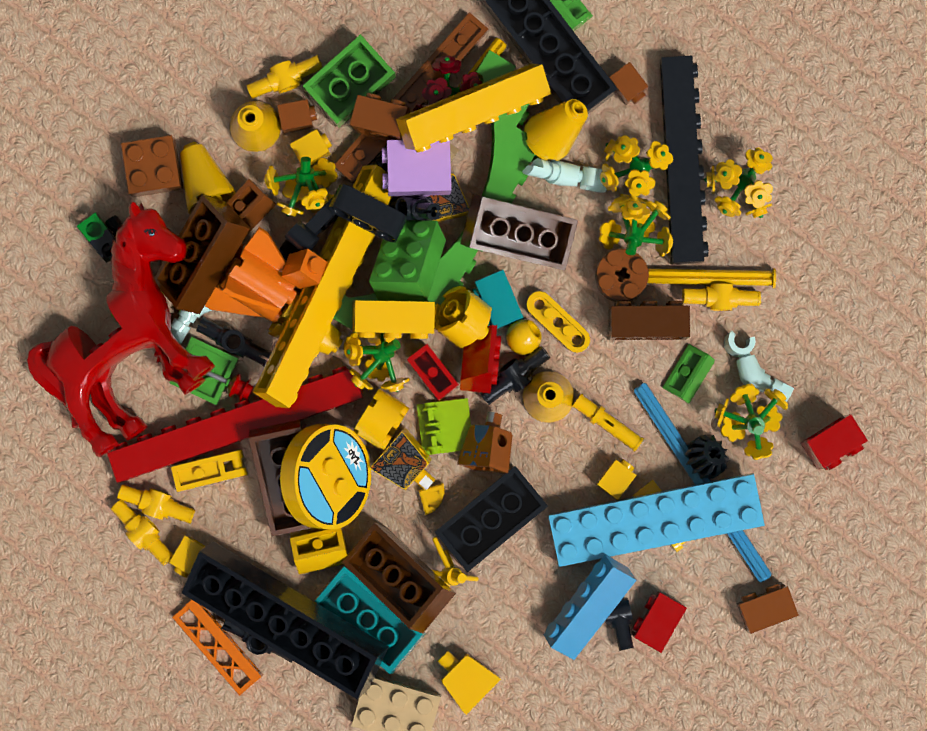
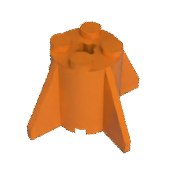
[205,227,297,323]

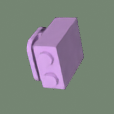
[382,140,451,197]

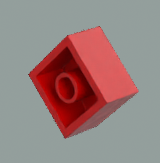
[800,414,868,470]

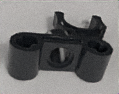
[279,196,338,261]

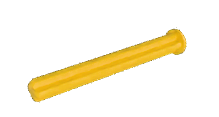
[647,268,776,289]

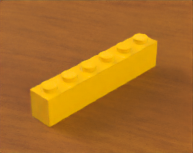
[396,63,551,152]

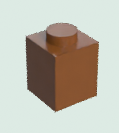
[609,62,648,105]
[277,99,317,134]

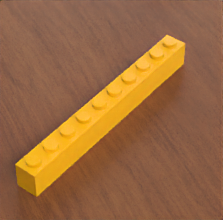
[253,165,394,408]

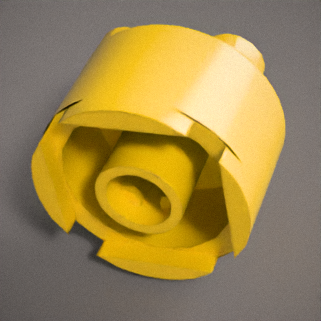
[434,286,492,348]
[353,388,409,450]

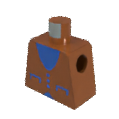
[457,412,513,473]

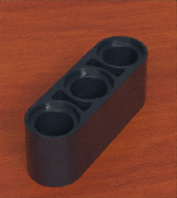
[328,184,407,243]

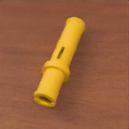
[572,393,644,452]

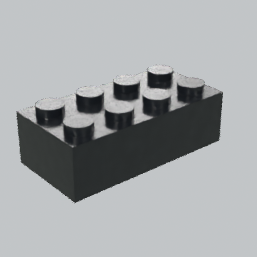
[435,466,548,573]

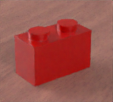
[407,344,459,401]
[631,591,687,653]

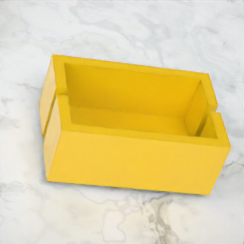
[352,300,435,339]

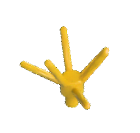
[431,537,479,587]

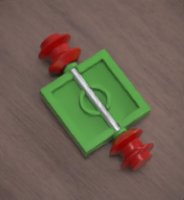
[154,337,254,405]

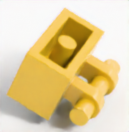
[290,528,348,574]

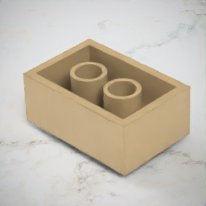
[351,676,441,731]

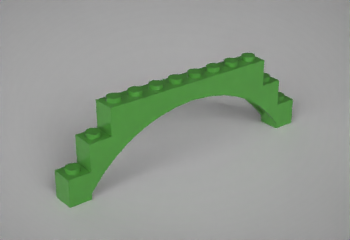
[333,50,539,333]

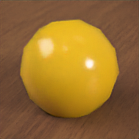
[506,319,542,355]

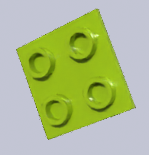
[417,398,471,455]

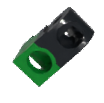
[77,212,115,263]

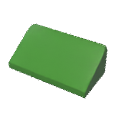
[662,344,715,403]

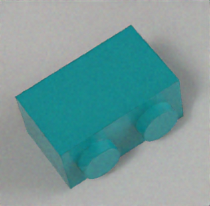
[472,270,524,330]

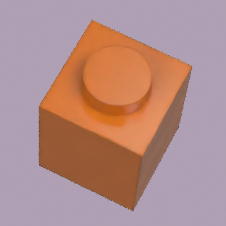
[281,249,327,289]

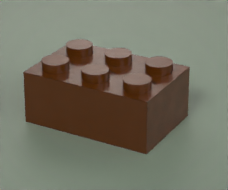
[608,301,690,340]

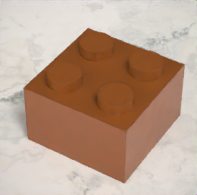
[350,93,412,141]
[121,135,183,197]

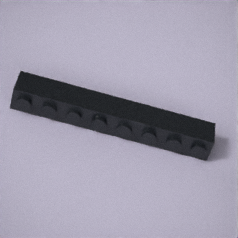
[660,56,709,265]

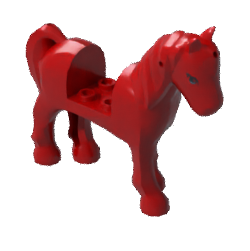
[27,202,215,457]

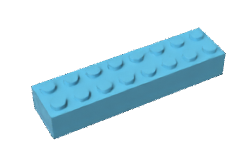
[549,473,765,567]

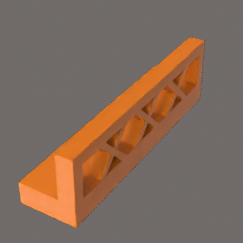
[172,600,264,696]

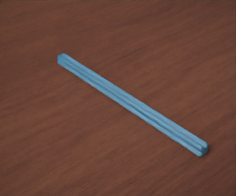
[634,383,772,582]

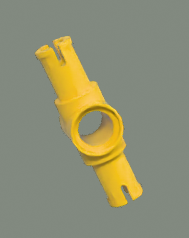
[246,55,323,99]
[682,284,761,311]
[117,484,195,524]
[111,500,174,566]

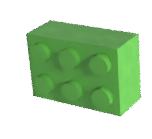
[303,34,396,128]
[369,220,446,302]

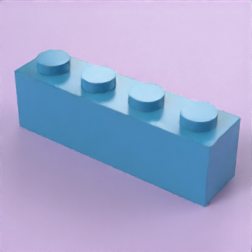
[543,554,636,660]

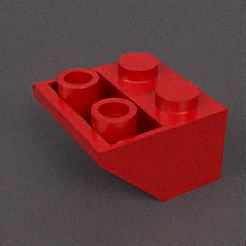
[460,325,502,393]

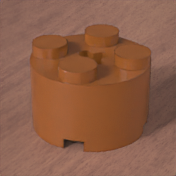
[595,249,649,302]

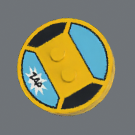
[280,424,371,530]

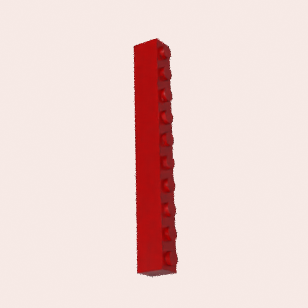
[107,365,363,483]

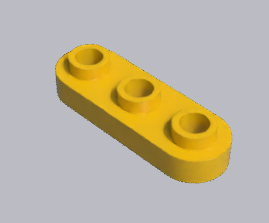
[526,291,590,353]

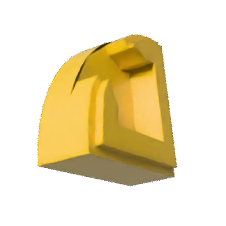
[419,483,445,515]

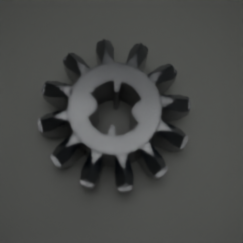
[684,435,730,479]

